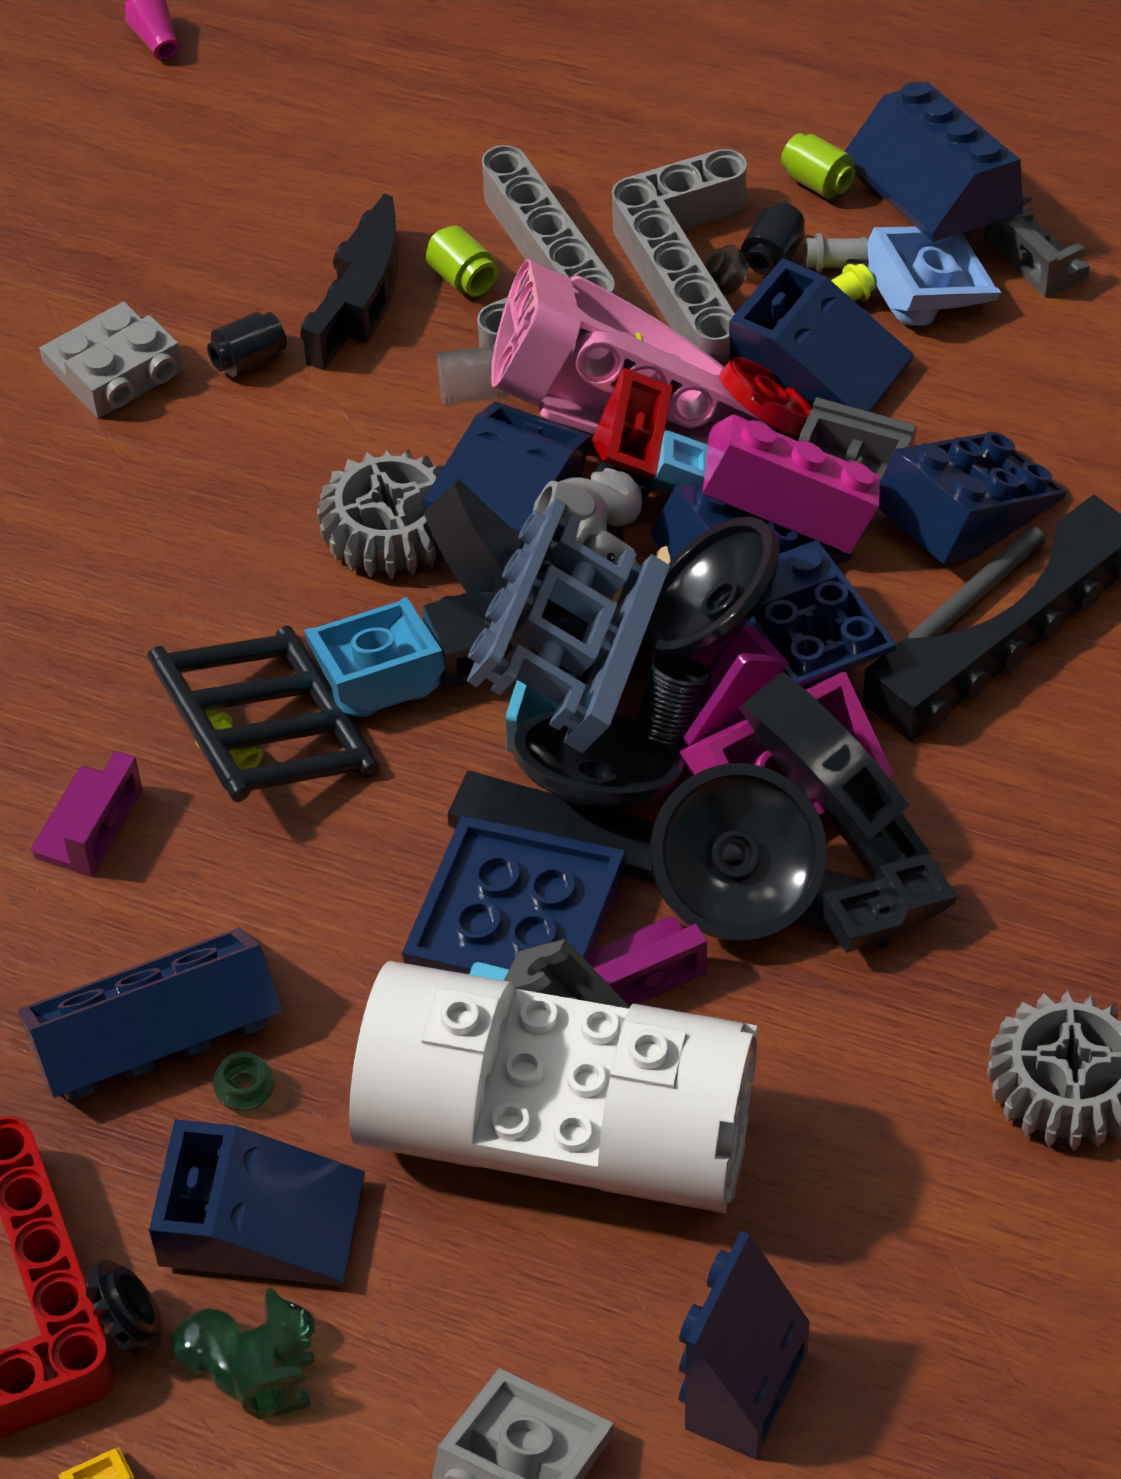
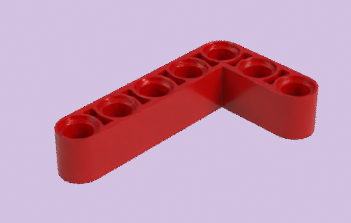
[0,1116,115,1439]

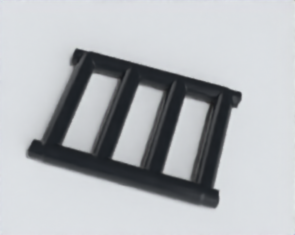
[147,626,380,802]

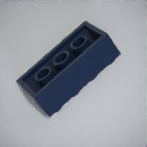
[845,82,1023,242]
[17,927,283,1100]

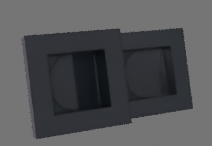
[818,853,958,953]

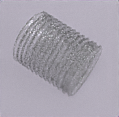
[436,344,509,407]

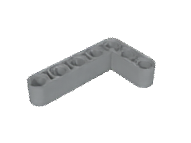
[477,145,615,368]
[612,149,747,366]

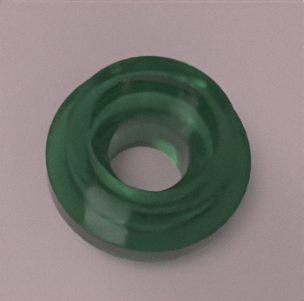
[213,1052,274,1111]

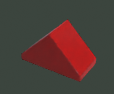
[591,368,673,480]

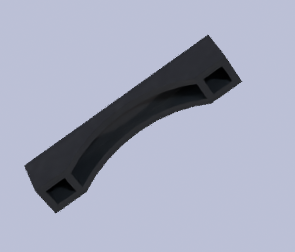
[862,494,1121,742]

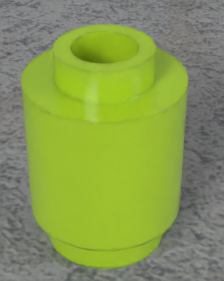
[780,133,855,199]
[426,225,498,297]

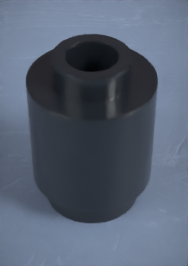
[741,202,805,275]
[207,312,287,377]

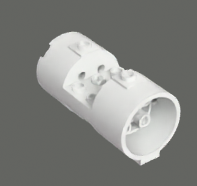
[349,961,759,1213]

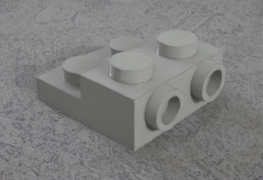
[39,301,183,419]
[432,1368,614,1479]

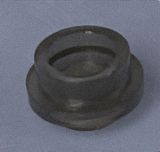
[704,245,749,294]

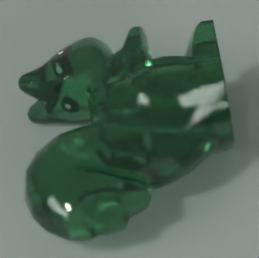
[171,1288,316,1420]

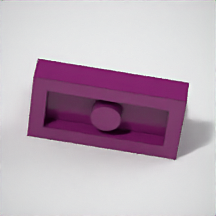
[683,626,789,746]
[31,751,143,877]
[588,917,707,1007]

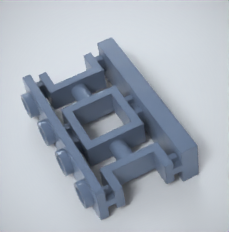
[467,498,670,753]

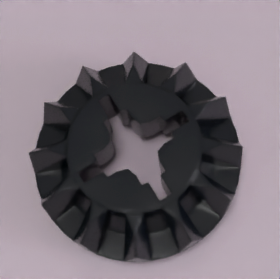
[86,1260,161,1357]

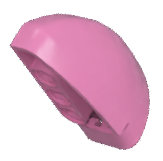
[491,259,767,445]

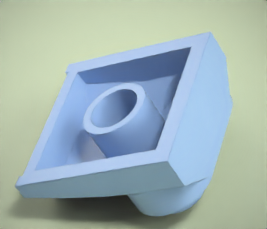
[867,226,1001,326]

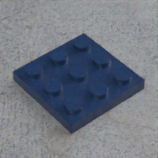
[402,815,627,974]

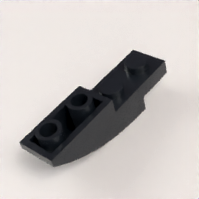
[300,193,399,370]
[424,478,589,677]
[738,672,931,880]

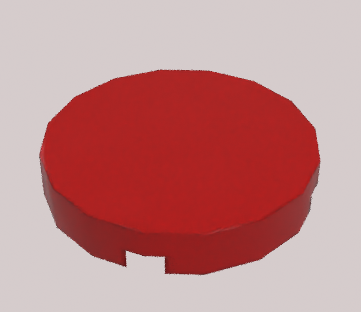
[719,357,812,436]

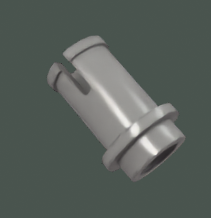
[804,233,868,273]

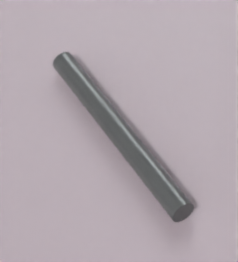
[899,526,1045,643]

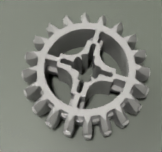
[317,447,444,579]
[987,990,1121,1152]

